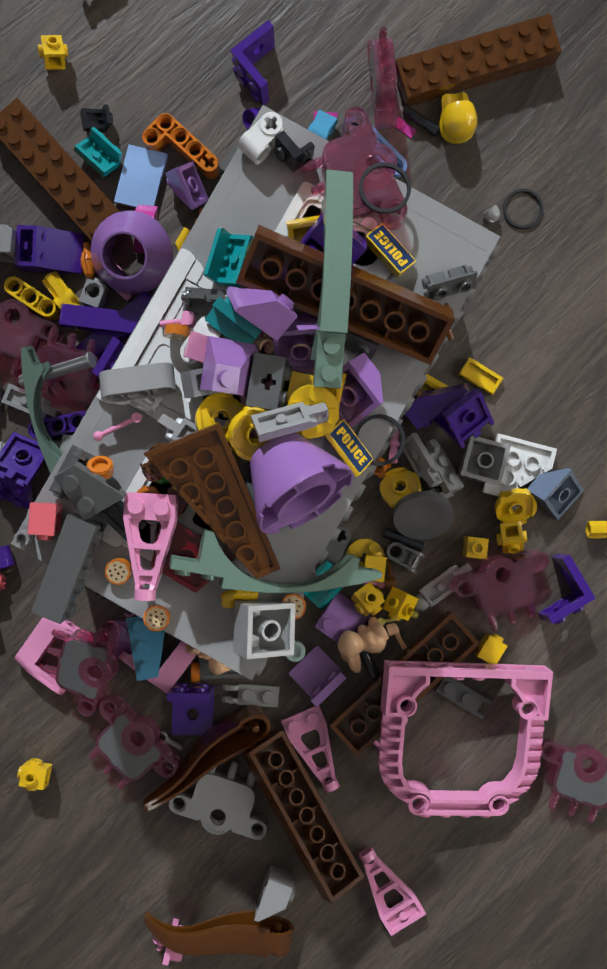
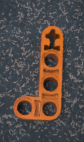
[142,113,220,179]

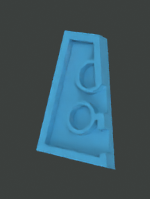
[126,616,165,681]

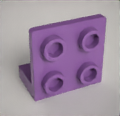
[289,645,346,707]

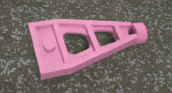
[123,492,179,601]
[281,705,340,793]
[358,847,426,936]

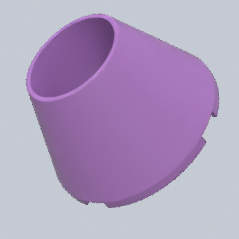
[91,211,173,295]
[250,433,354,534]

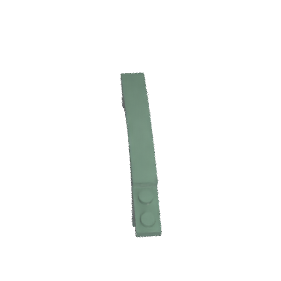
[310,169,353,389]
[21,345,63,474]
[169,528,382,593]

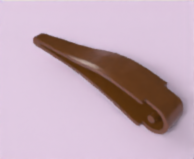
[143,705,271,811]
[144,910,294,958]

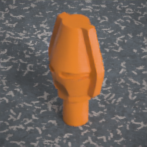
[80,242,95,279]

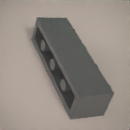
[31,513,104,624]

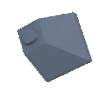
[527,468,585,520]

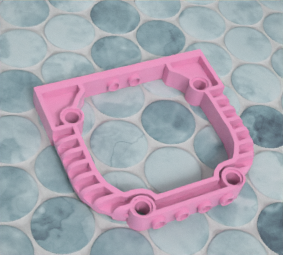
[378,660,553,818]

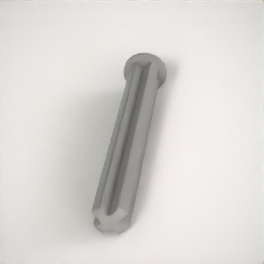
[18,352,97,387]

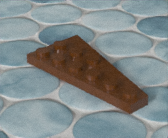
[144,422,281,579]

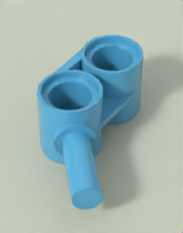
[307,110,338,141]

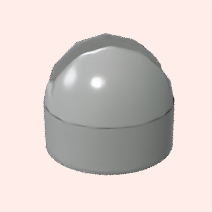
[483,205,500,222]
[414,594,430,612]

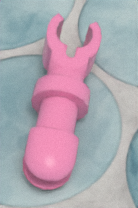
[389,430,401,464]

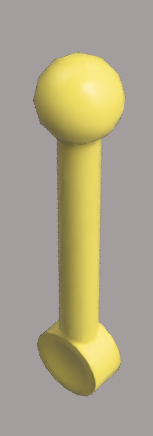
[377,611,419,625]

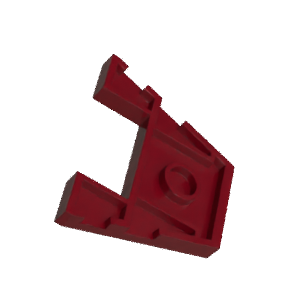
[151,486,237,593]

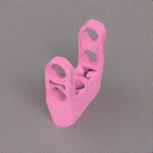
[14,618,99,695]
[118,641,196,693]

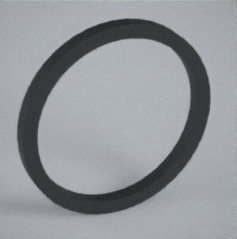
[359,162,411,214]
[503,189,543,229]
[355,414,405,466]

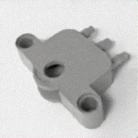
[169,761,267,840]

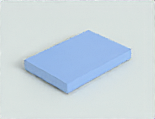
[114,144,168,209]

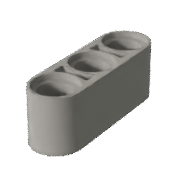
[99,362,176,402]

